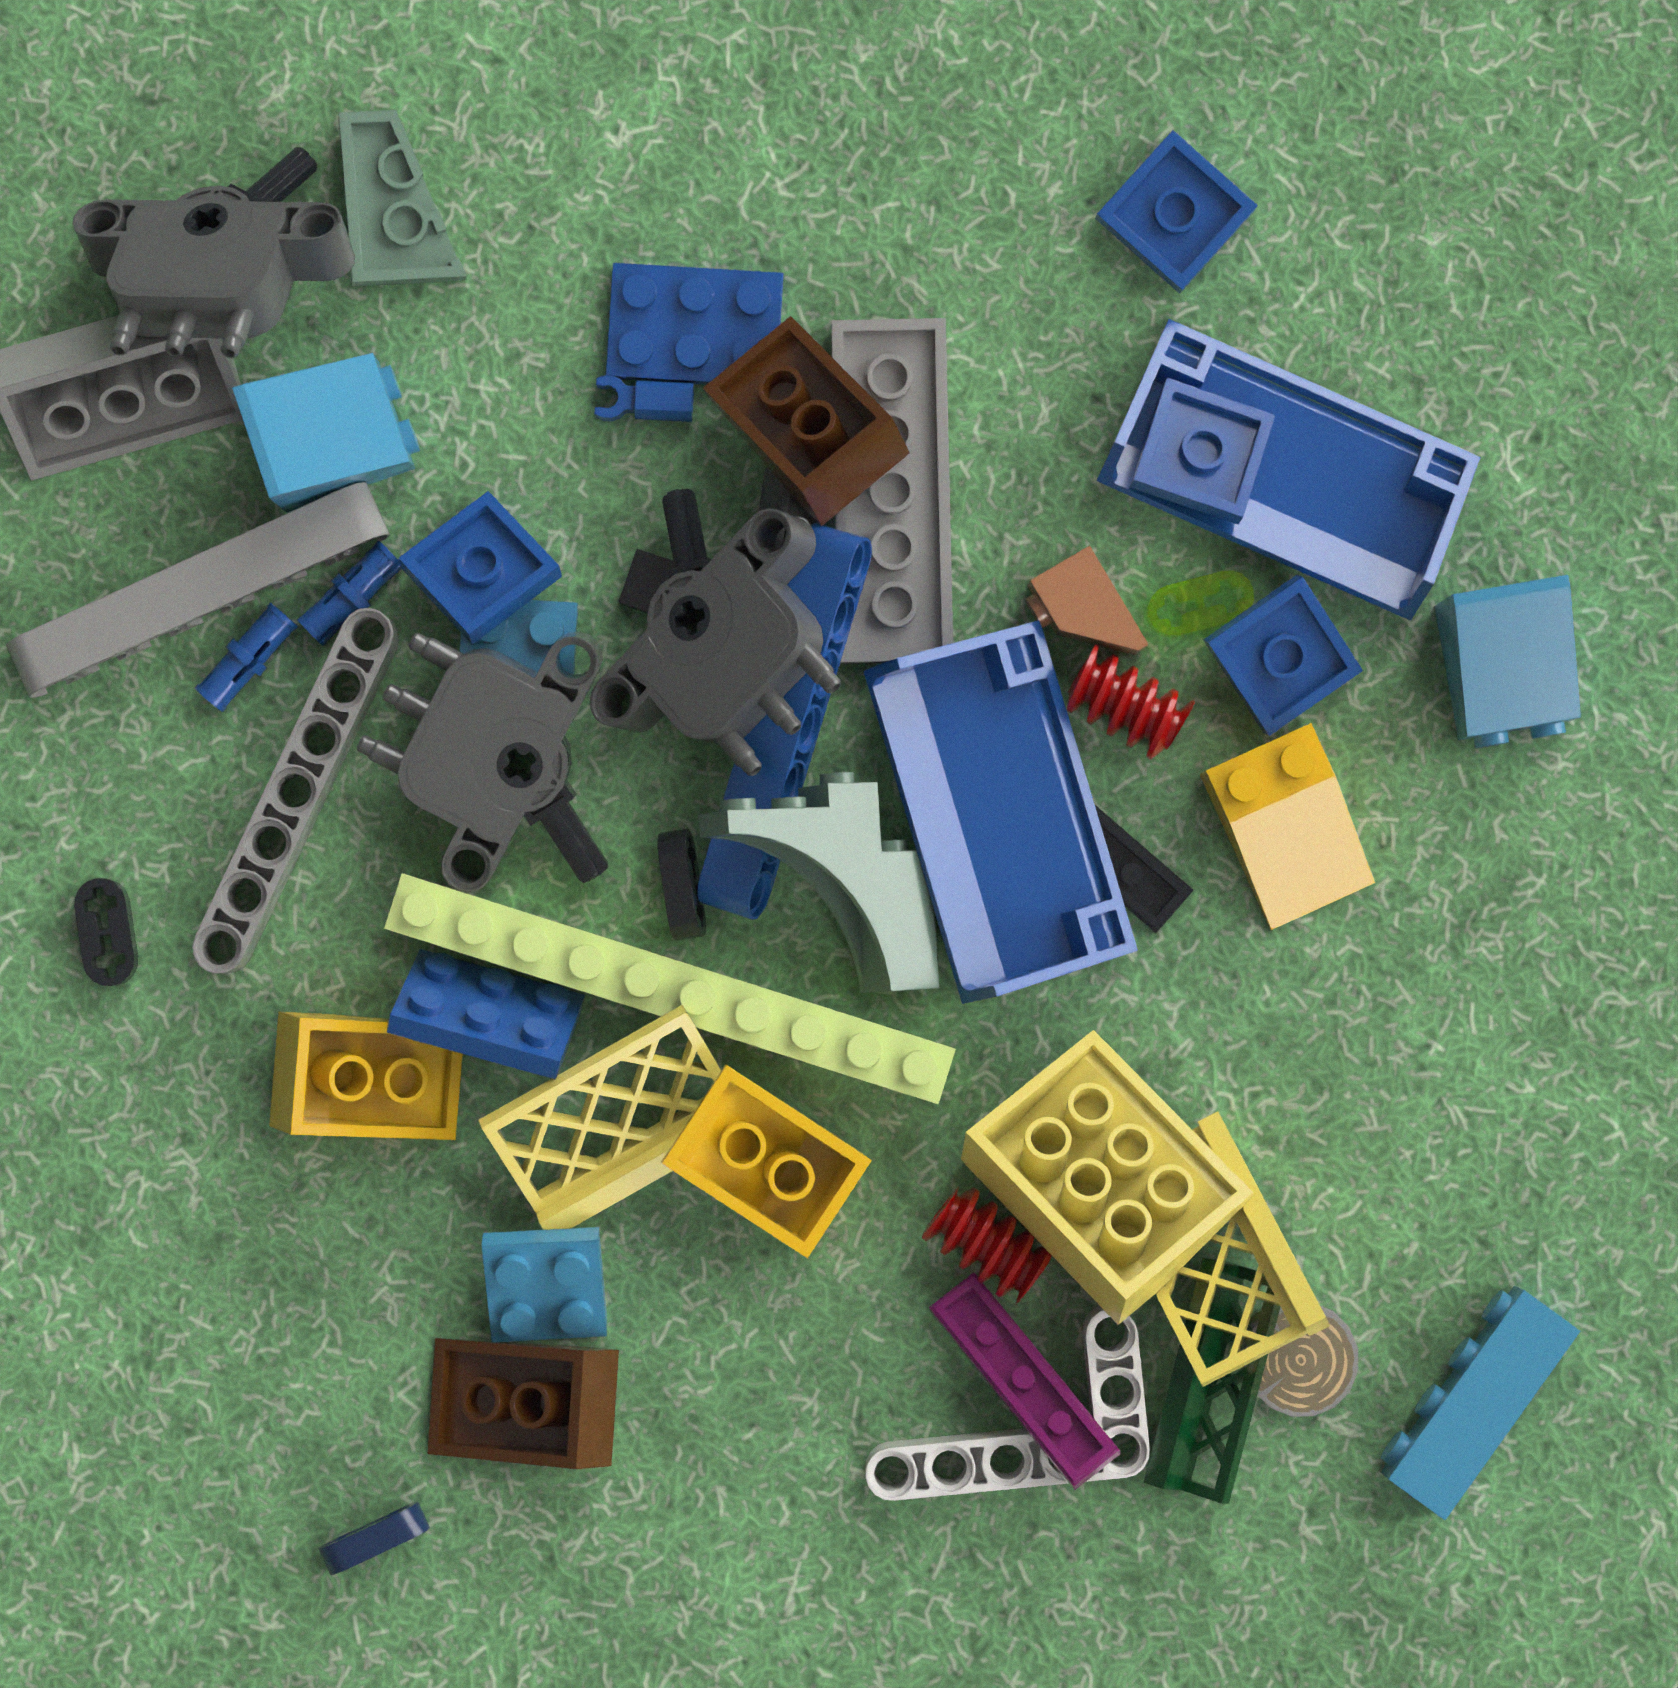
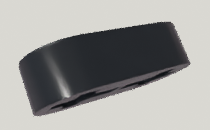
[657,828,706,940]
[74,878,138,986]

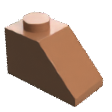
[1025,545,1148,655]

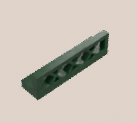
[1143,1257,1280,1504]

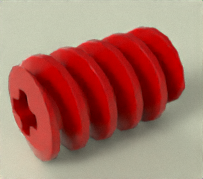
[1067,644,1195,760]
[922,1186,1052,1304]

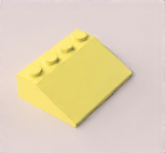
[961,1030,1254,1325]

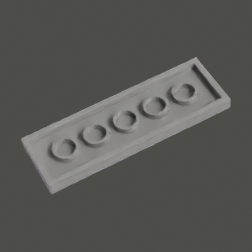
[831,318,953,664]

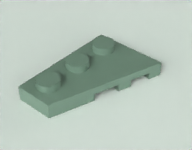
[338,110,467,287]

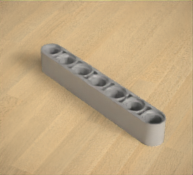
[6,482,390,698]
[192,608,399,974]

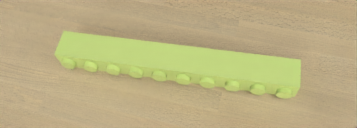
[384,873,956,1104]

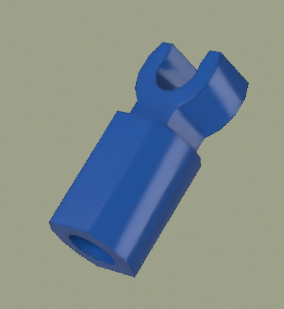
[594,375,694,422]

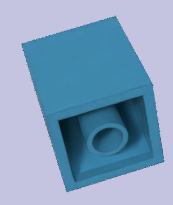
[232,353,420,513]
[1434,575,1581,748]

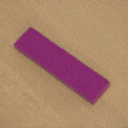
[929,1272,1120,1490]

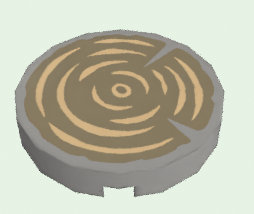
[1243,1305,1359,1417]

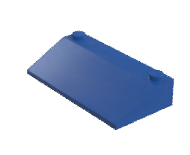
[1097,319,1481,621]
[863,620,1138,1004]

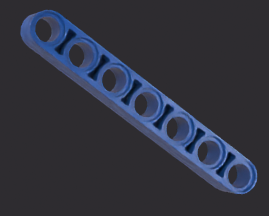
[697,523,872,920]

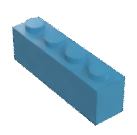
[1381,1286,1580,1520]

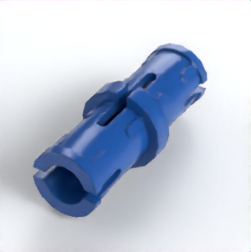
[297,540,402,646]
[195,602,298,712]

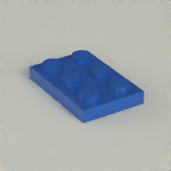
[606,263,784,385]
[387,949,585,1080]

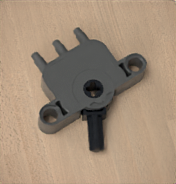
[72,147,355,358]
[589,489,841,776]
[357,631,609,893]

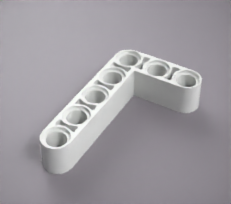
[865,1306,1150,1501]

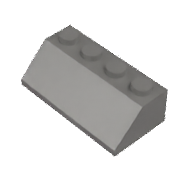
[0,315,243,481]

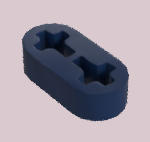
[318,1501,430,1575]

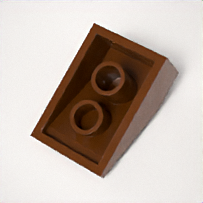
[703,316,910,526]
[427,1338,619,1469]

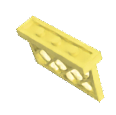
[479,1005,721,1230]
[1156,1111,1330,1387]

